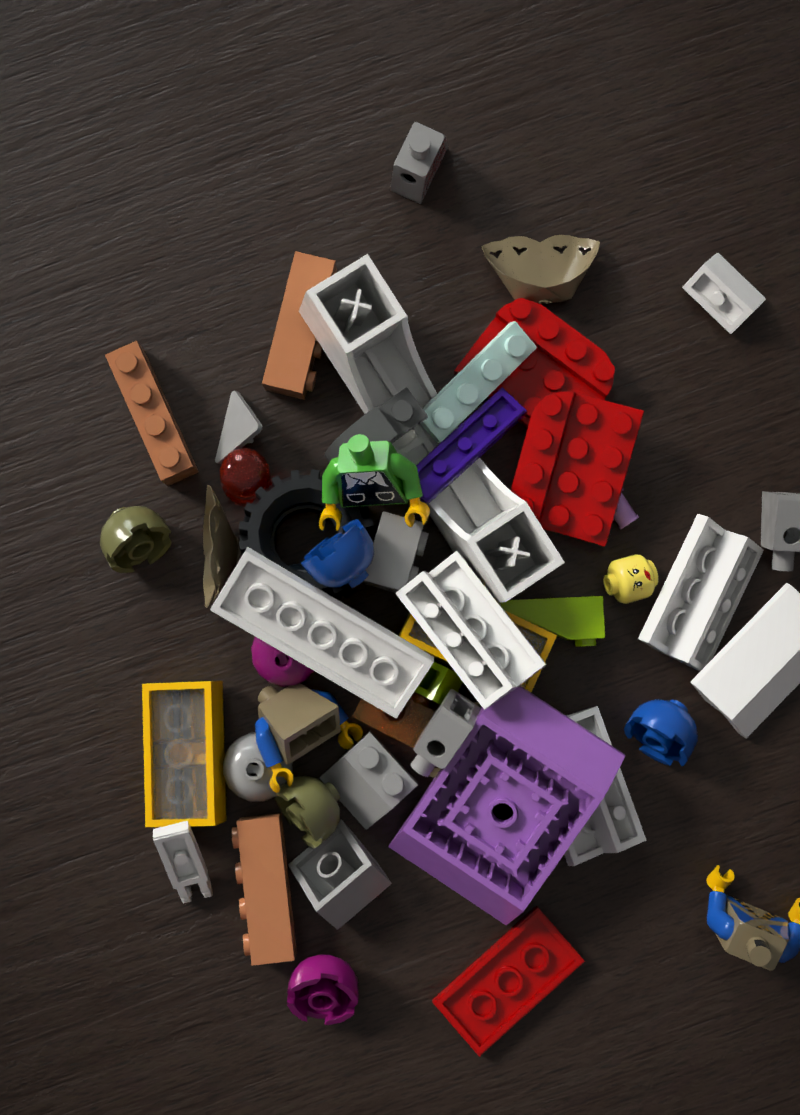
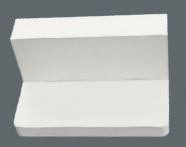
[682,253,766,334]

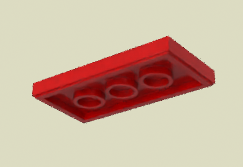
[432,906,585,1057]

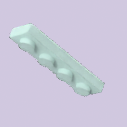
[420,321,537,443]

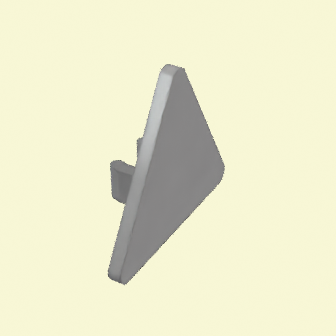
[215,390,262,464]

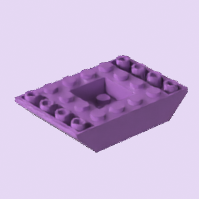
[389,686,625,925]

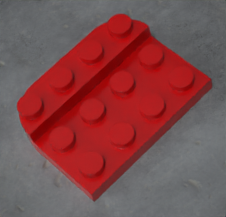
[454,298,615,428]
[511,391,645,546]

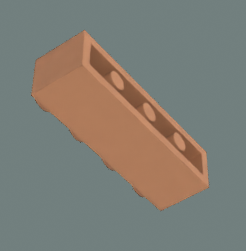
[262,251,337,400]
[105,341,199,486]
[231,813,297,966]

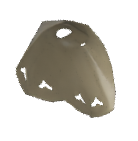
[481,235,600,304]
[203,485,241,608]

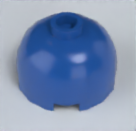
[301,519,374,588]
[624,699,698,766]

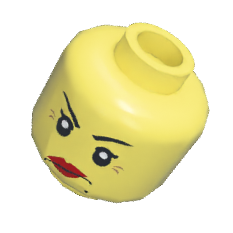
[603,554,659,604]

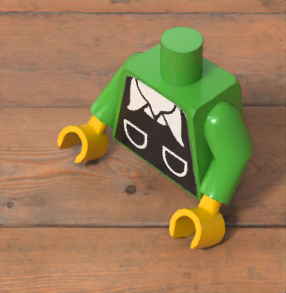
[319,434,430,531]

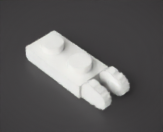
[153,820,213,904]

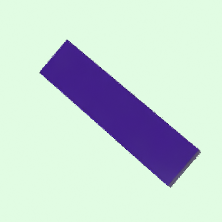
[416,387,527,505]

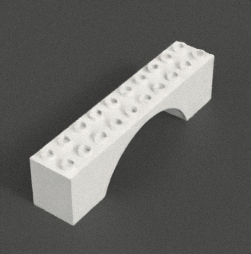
[299,254,565,603]

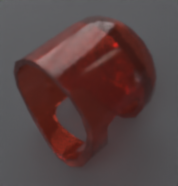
[220,448,272,507]

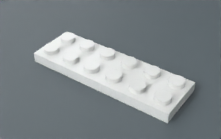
[210,547,434,718]

